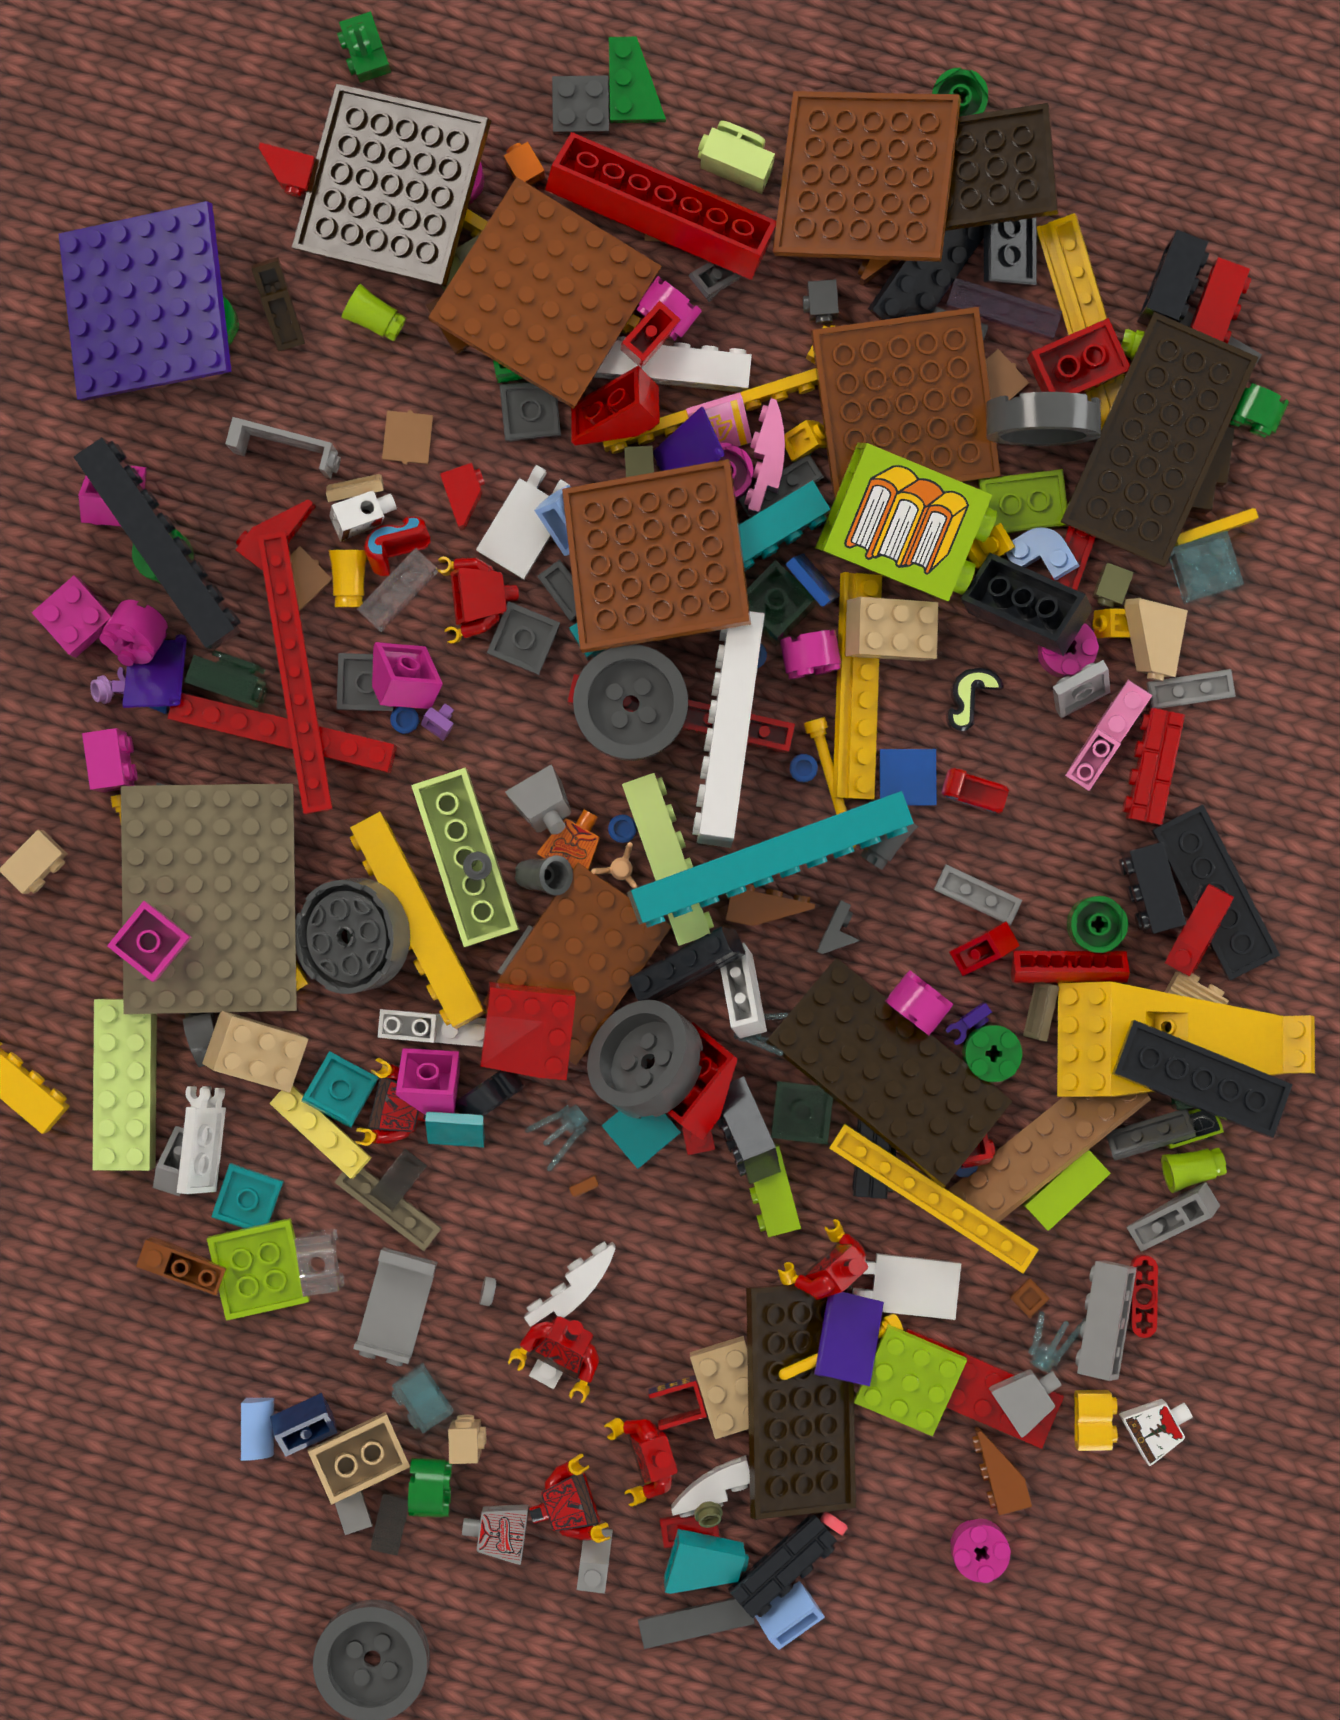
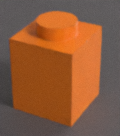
[504,141,546,186]

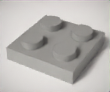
[1053,660,1110,718]

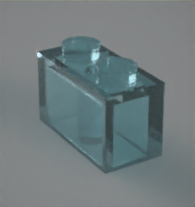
[391,1363,453,1433]

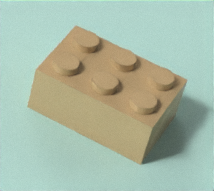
[845,597,938,661]
[202,1010,308,1093]
[690,1336,749,1439]
[308,1412,410,1505]

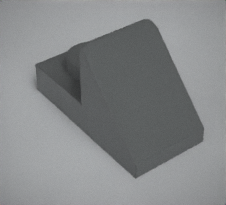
[688,262,741,302]
[816,900,860,954]

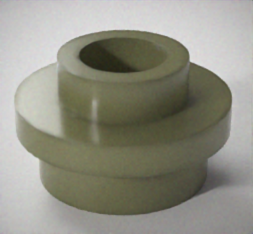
[694,1501,723,1528]

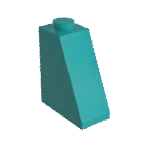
[663,1529,749,1594]

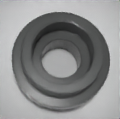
[463,852,492,880]

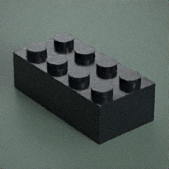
[961,553,1093,656]

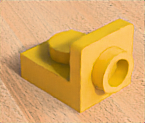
[784,420,827,462]
[968,523,1015,569]
[1093,609,1130,638]

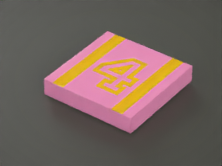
[686,392,752,447]

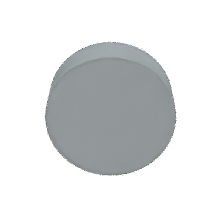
[479,1276,496,1306]

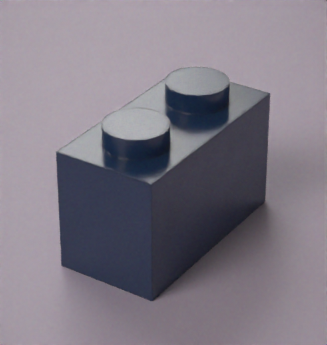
[270,1393,338,1457]

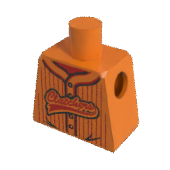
[537,809,600,870]

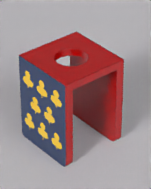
[648,1375,707,1431]

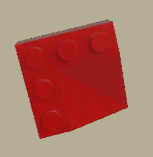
[480,982,576,1080]
[667,1022,737,1140]

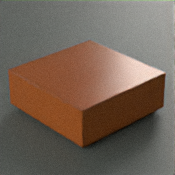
[569,1174,599,1197]
[1009,1278,1050,1318]

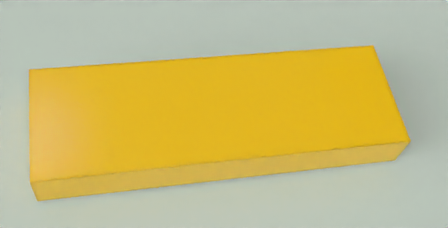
[1174,508,1259,549]

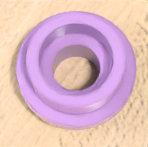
[90,675,114,704]

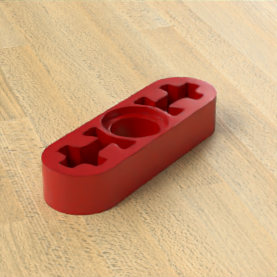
[1130,1254,1158,1338]

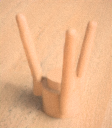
[591,842,637,889]

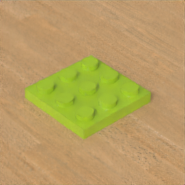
[207,1218,310,1321]
[854,1324,967,1437]

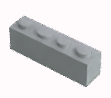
[1076,1260,1137,1381]

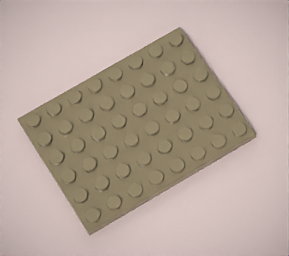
[121,784,297,1014]

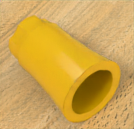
[328,550,367,607]

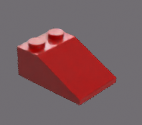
[1027,318,1130,394]
[571,365,660,446]

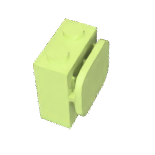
[698,121,775,194]

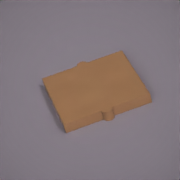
[986,349,1029,400]
[382,410,433,465]
[290,546,332,611]

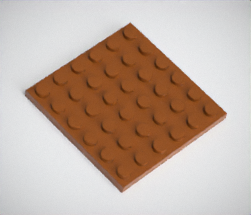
[773,91,961,262]
[428,177,661,409]
[811,307,1001,500]
[562,459,751,653]

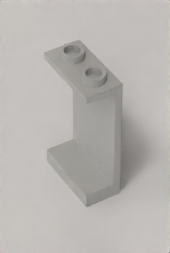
[225,417,341,479]
[353,1247,438,1366]

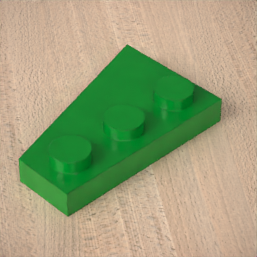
[609,36,666,123]

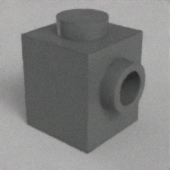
[803,279,839,324]

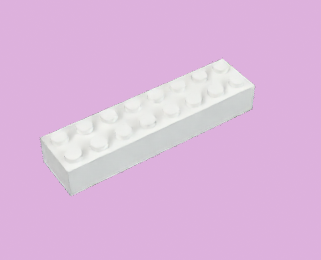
[692,611,765,848]

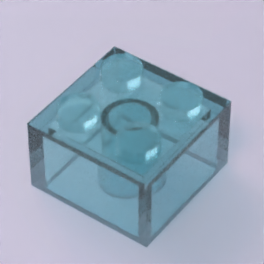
[1169,531,1244,605]

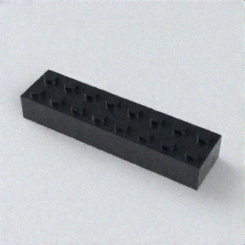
[74,437,241,651]

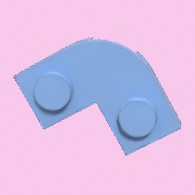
[1006,528,1080,581]

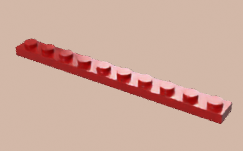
[257,531,333,815]

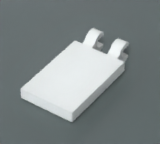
[476,465,570,580]
[177,1086,226,1194]
[852,1253,961,1320]

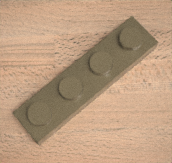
[334,1167,442,1251]

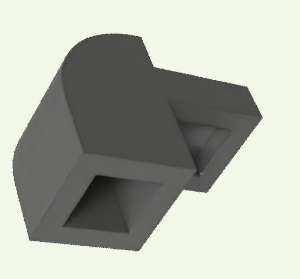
[183,1012,216,1067]

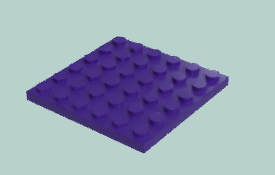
[59,201,232,401]

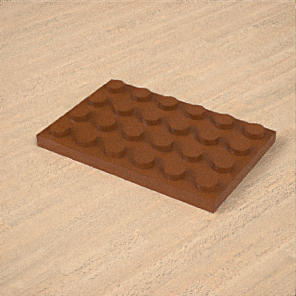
[482,863,672,1065]

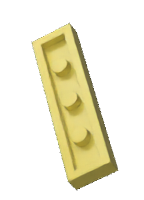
[270,1085,372,1179]

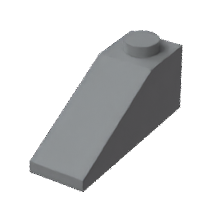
[1127,1182,1220,1252]

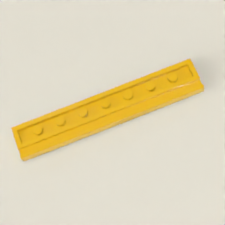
[1036,213,1125,429]
[833,572,882,800]

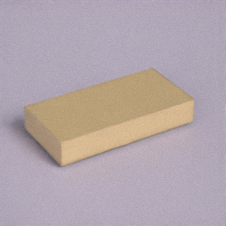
[326,474,384,502]

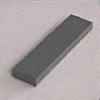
[638,1597,755,1649]

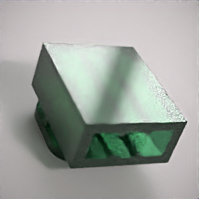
[184,650,268,708]

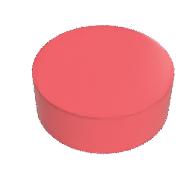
[819,1512,848,1536]

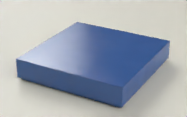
[786,553,840,607]
[879,749,937,806]

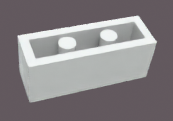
[720,943,767,1039]

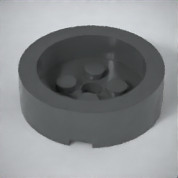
[986,392,1101,446]
[573,644,688,761]
[295,878,410,994]
[587,1000,703,1119]
[313,1599,430,1720]

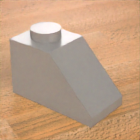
[153,1126,184,1197]
[577,1528,613,1594]

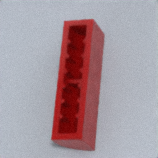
[1010,951,1130,983]

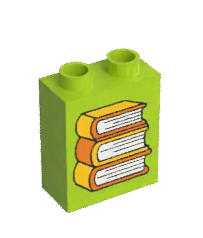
[815,443,997,601]

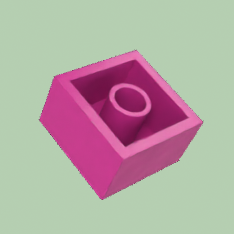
[32,575,112,658]
[82,728,138,793]
[107,901,192,982]

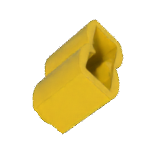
[1074,1390,1118,1451]

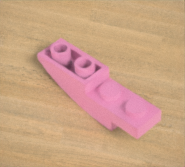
[744,398,785,516]
[1066,679,1152,791]

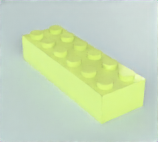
[411,768,520,947]
[622,773,714,946]
[93,999,157,1171]

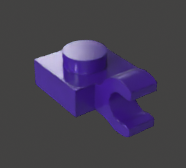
[945,1002,992,1045]

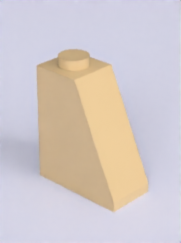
[1124,598,1188,681]

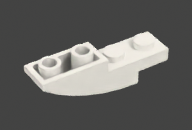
[378,1009,485,1047]
[524,1241,616,1327]
[671,1455,750,1518]

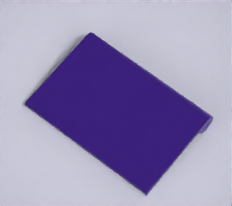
[653,407,724,471]
[122,634,187,708]
[814,1292,884,1386]

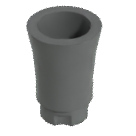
[860,823,919,870]
[515,855,573,895]

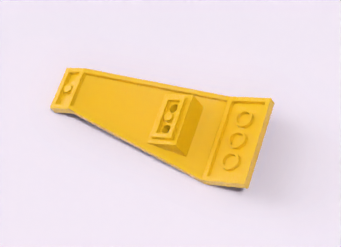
[1057,982,1315,1097]

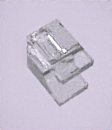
[294,1229,345,1297]

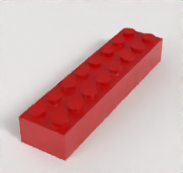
[545,132,777,280]

